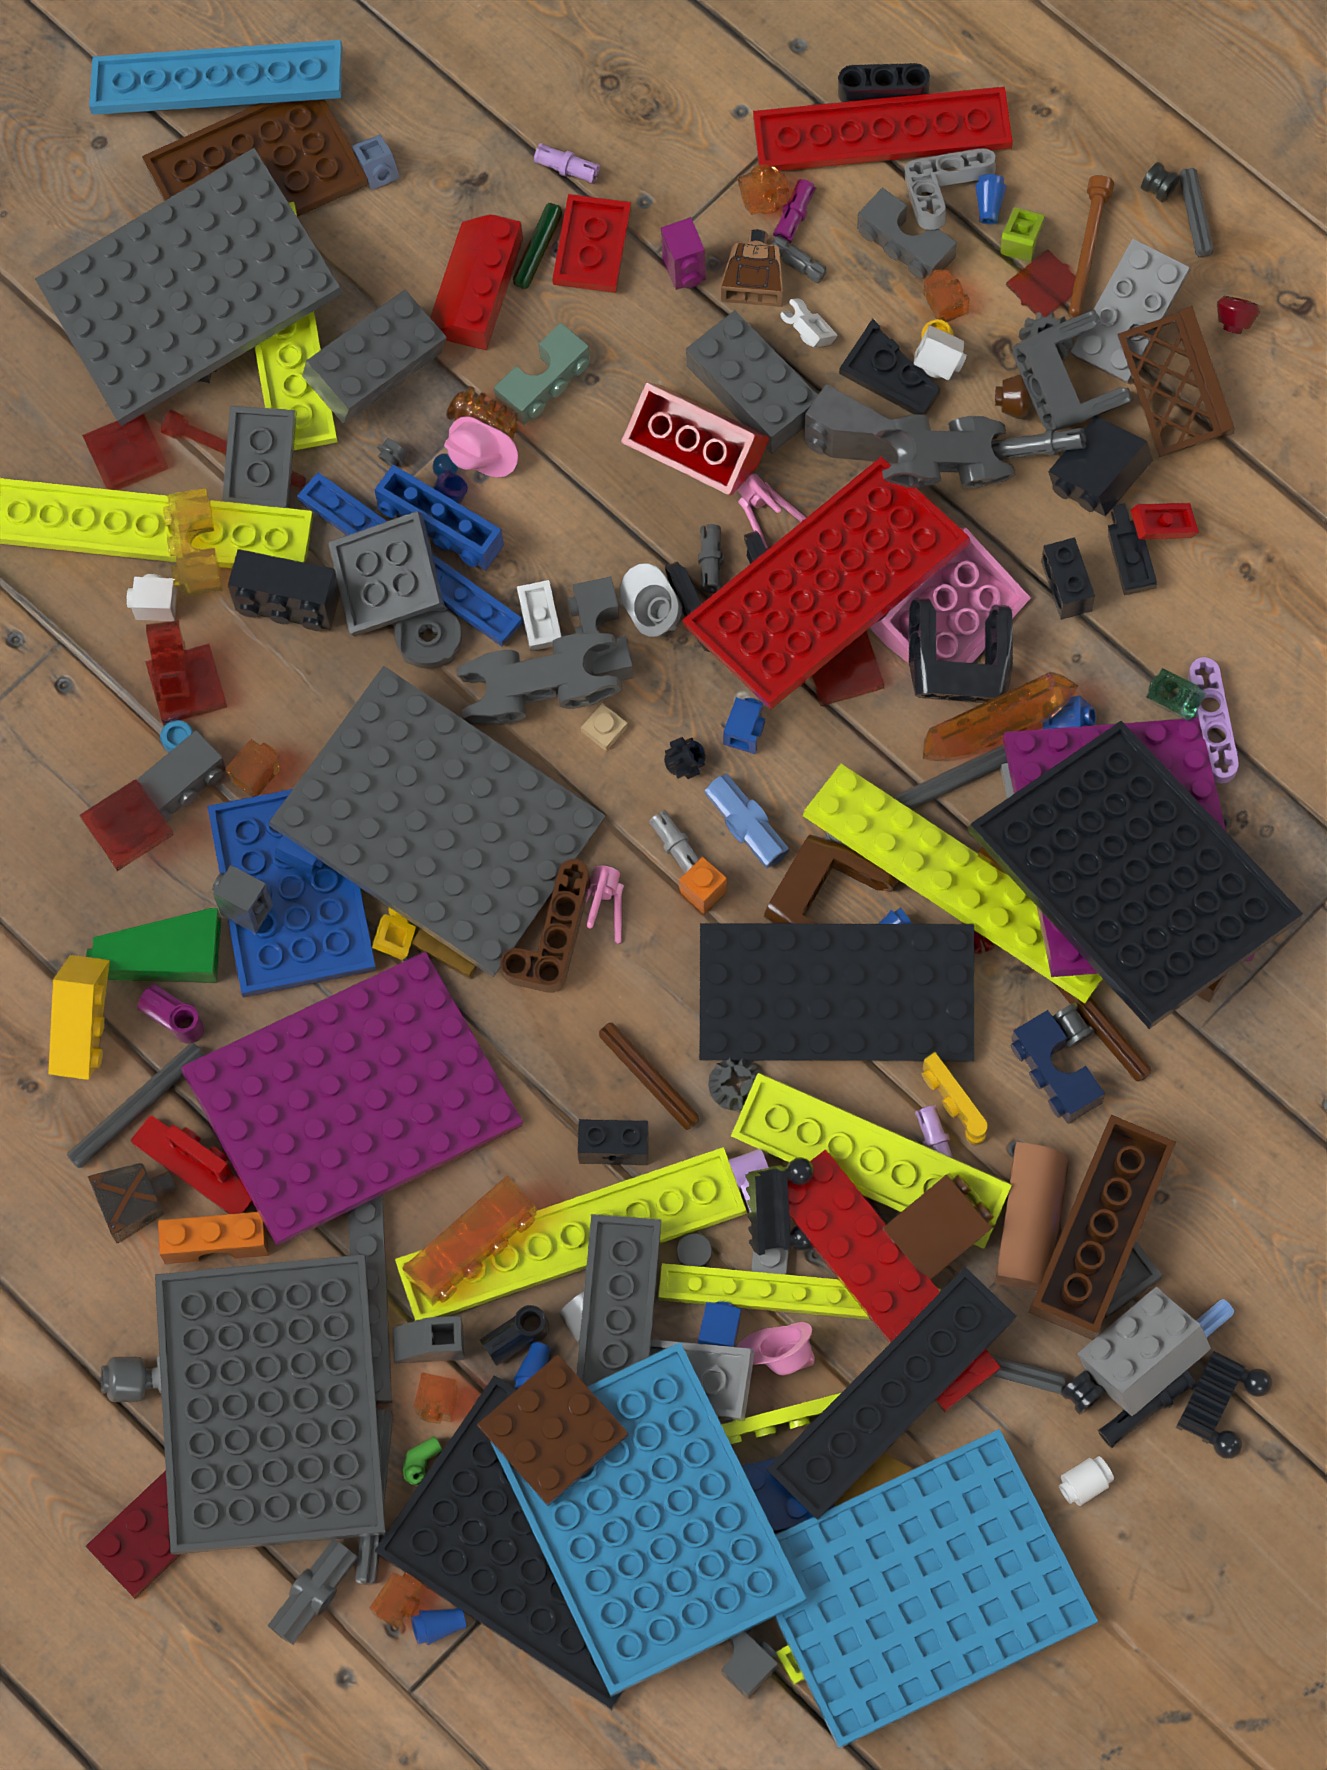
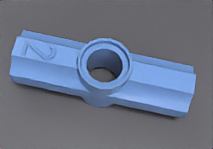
[705,774,789,869]

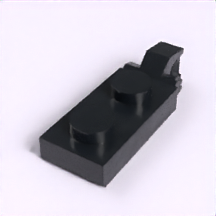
[1107,503,1157,595]

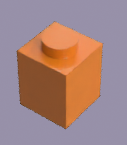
[679,856,727,914]

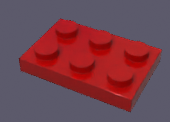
[552,194,631,293]

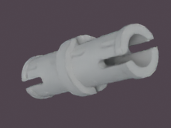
[649,810,699,874]

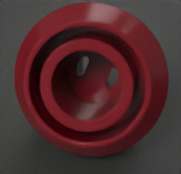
[1217,296,1260,334]

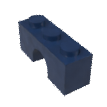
[1010,1010,1105,1124]

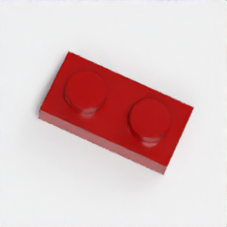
[1130,503,1199,540]

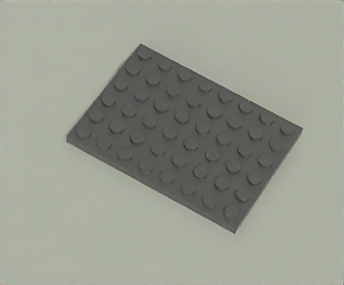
[35,148,343,426]
[269,666,606,977]
[155,1254,386,1555]

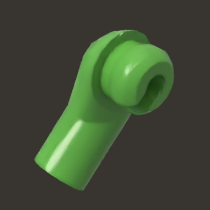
[402,1436,443,1485]

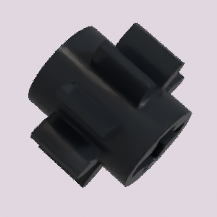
[664,737,706,779]

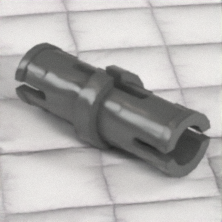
[698,524,724,593]

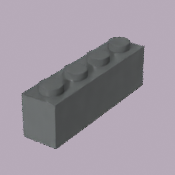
[94,730,226,854]

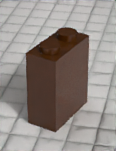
[883,1173,995,1280]

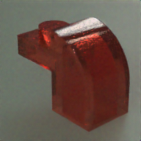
[146,620,190,702]

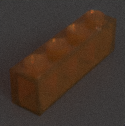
[402,1176,537,1306]

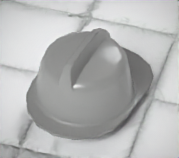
[620,564,682,637]

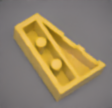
[48,955,110,1080]

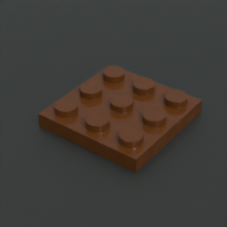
[477,1354,629,1506]

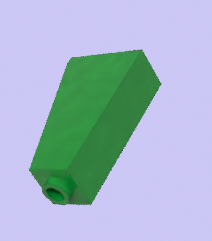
[86,908,222,983]

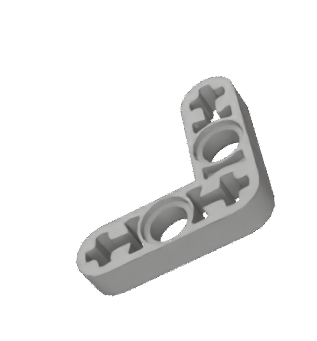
[905,148,996,230]

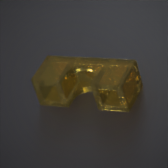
[163,488,223,597]

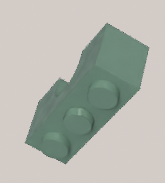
[494,323,590,425]

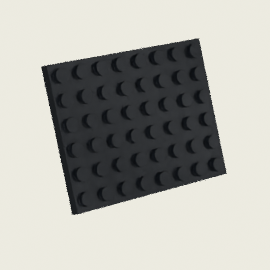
[968,721,1303,1029]
[374,1375,625,1711]

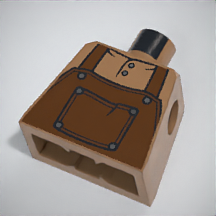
[721,229,782,307]

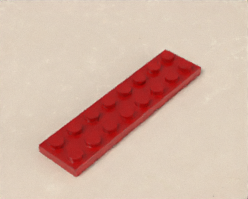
[753,86,1013,173]
[788,1149,1000,1413]

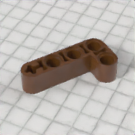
[500,859,590,993]

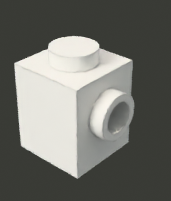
[914,325,967,380]
[127,574,178,621]

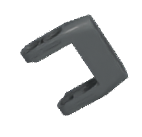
[1013,310,1134,431]

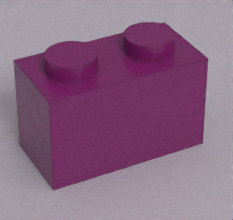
[661,217,706,290]

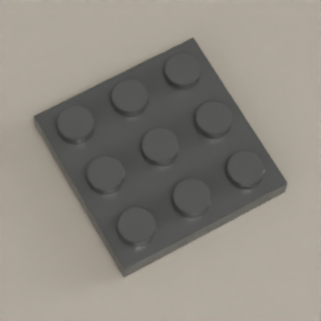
[329,511,444,636]

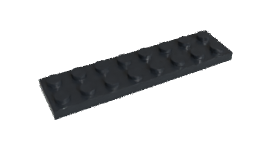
[767,1267,1017,1520]

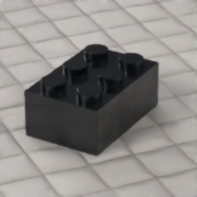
[228,549,340,631]

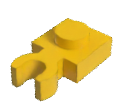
[372,907,416,960]

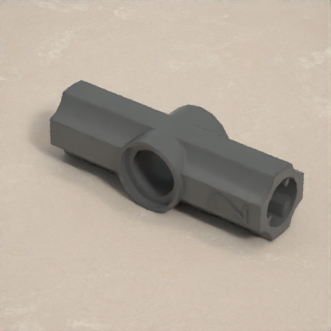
[268,1539,358,1645]

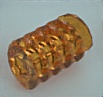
[446,386,518,440]

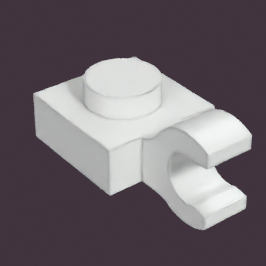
[780,298,838,348]

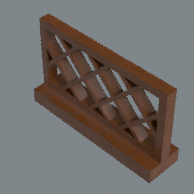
[1117,306,1235,457]

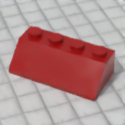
[430,214,523,351]
[621,382,770,495]

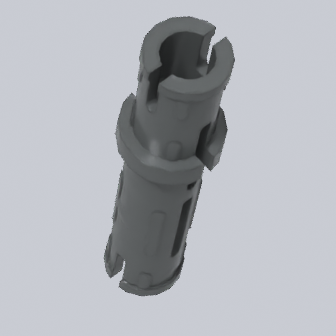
[991,427,1086,460]

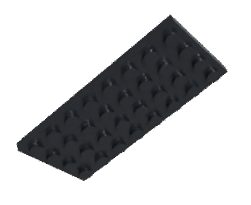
[699,923,974,1062]

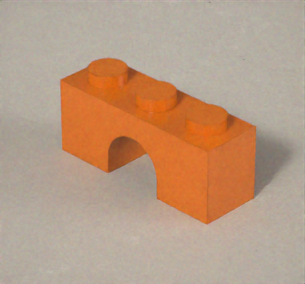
[158,1212,269,1264]

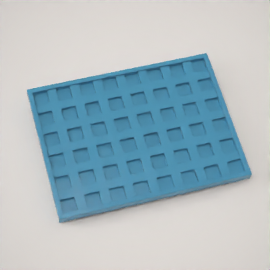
[775,1429,1098,1749]

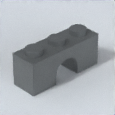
[857,187,957,284]
[568,576,633,681]
[722,1629,778,1699]

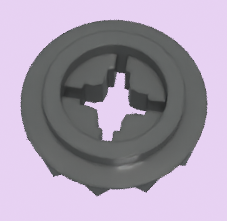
[708,1057,760,1111]

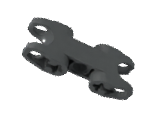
[873,414,1016,488]
[457,633,622,725]

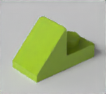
[1001,207,1045,262]

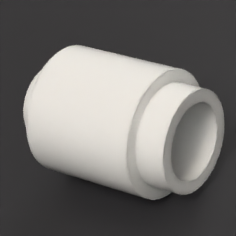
[1059,1456,1114,1506]

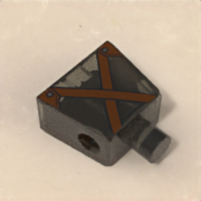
[88,1163,177,1243]

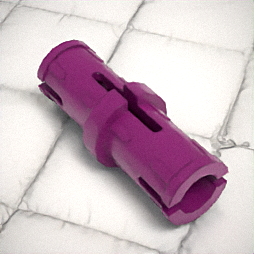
[773,179,816,244]

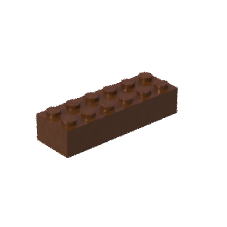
[1028,1115,1176,1340]

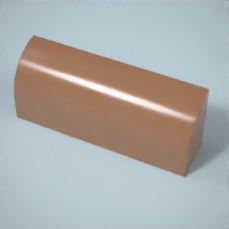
[995,1142,1069,1290]

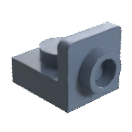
[352,134,400,190]

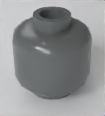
[100,1357,153,1402]

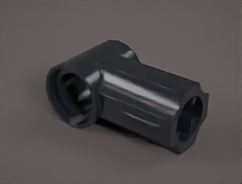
[480,1305,549,1366]

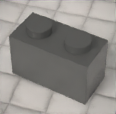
[212,865,273,934]

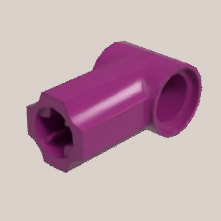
[137,984,204,1044]

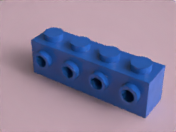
[374,465,504,571]

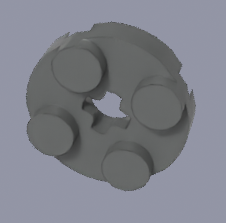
[395,606,462,668]

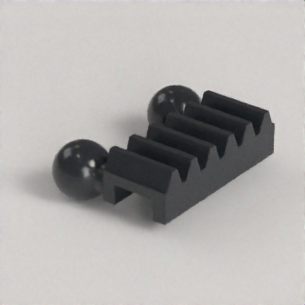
[745,1157,814,1256]
[1176,1351,1272,1459]

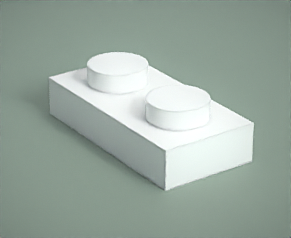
[517,580,562,651]

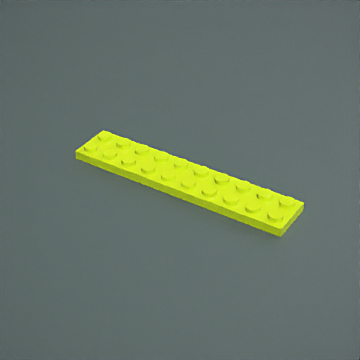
[0,478,314,568]
[803,764,1103,1003]
[395,1147,747,1321]

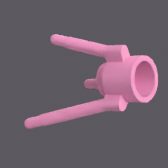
[737,474,806,549]
[585,865,624,944]

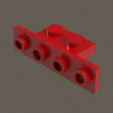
[131,1115,253,1214]

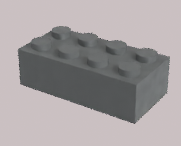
[302,290,447,424]
[686,310,818,454]

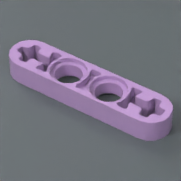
[1188,657,1239,783]

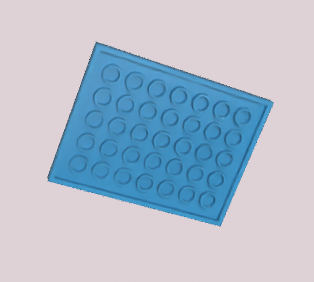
[491,1342,807,1697]

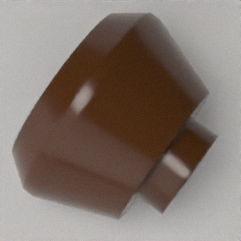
[995,374,1029,419]

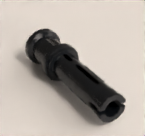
[1097,1370,1197,1448]

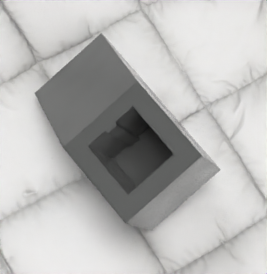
[393,1316,465,1364]

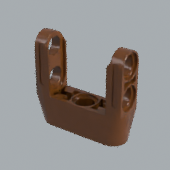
[764,834,898,924]

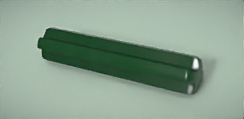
[513,203,562,289]

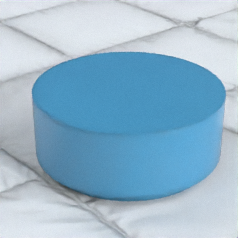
[160,720,193,753]

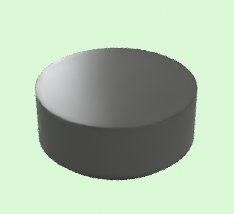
[677,1234,712,1267]

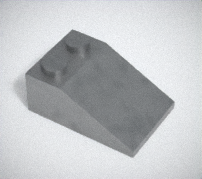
[805,384,898,463]

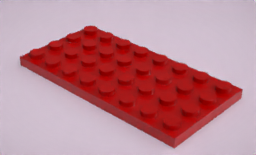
[682,456,971,710]

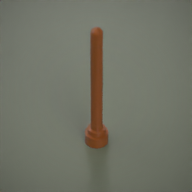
[1069,175,1114,317]

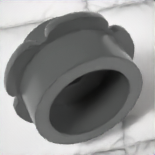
[377,438,408,467]

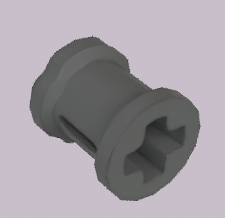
[1053,1002,1095,1048]

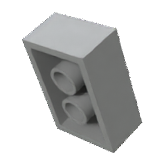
[1077,1287,1211,1416]

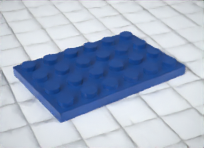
[207,789,376,997]

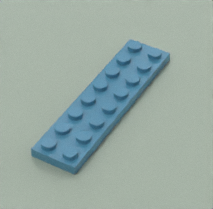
[89,40,343,115]

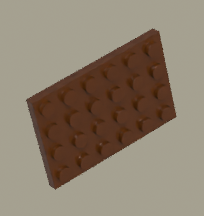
[142,99,369,217]

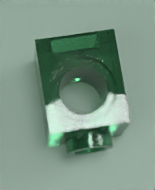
[1146,668,1206,721]

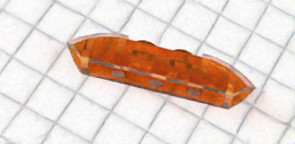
[923,672,1078,761]

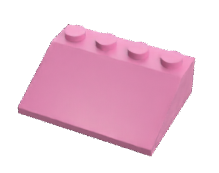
[870,527,1031,664]

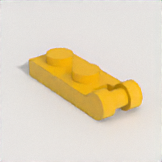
[922,1052,987,1145]

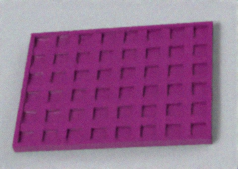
[182,951,523,1246]

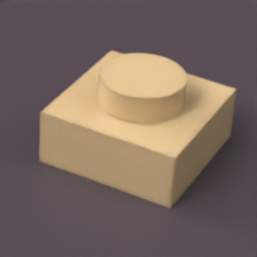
[581,703,628,752]

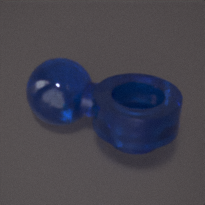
[432,453,468,504]

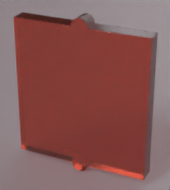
[1006,249,1076,317]

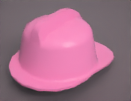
[444,416,518,477]
[737,1322,815,1376]

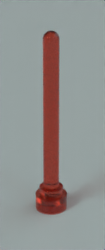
[161,410,306,488]

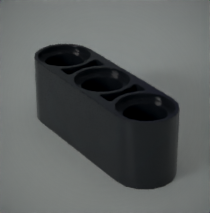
[838,63,930,102]

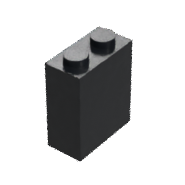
[1048,416,1153,517]

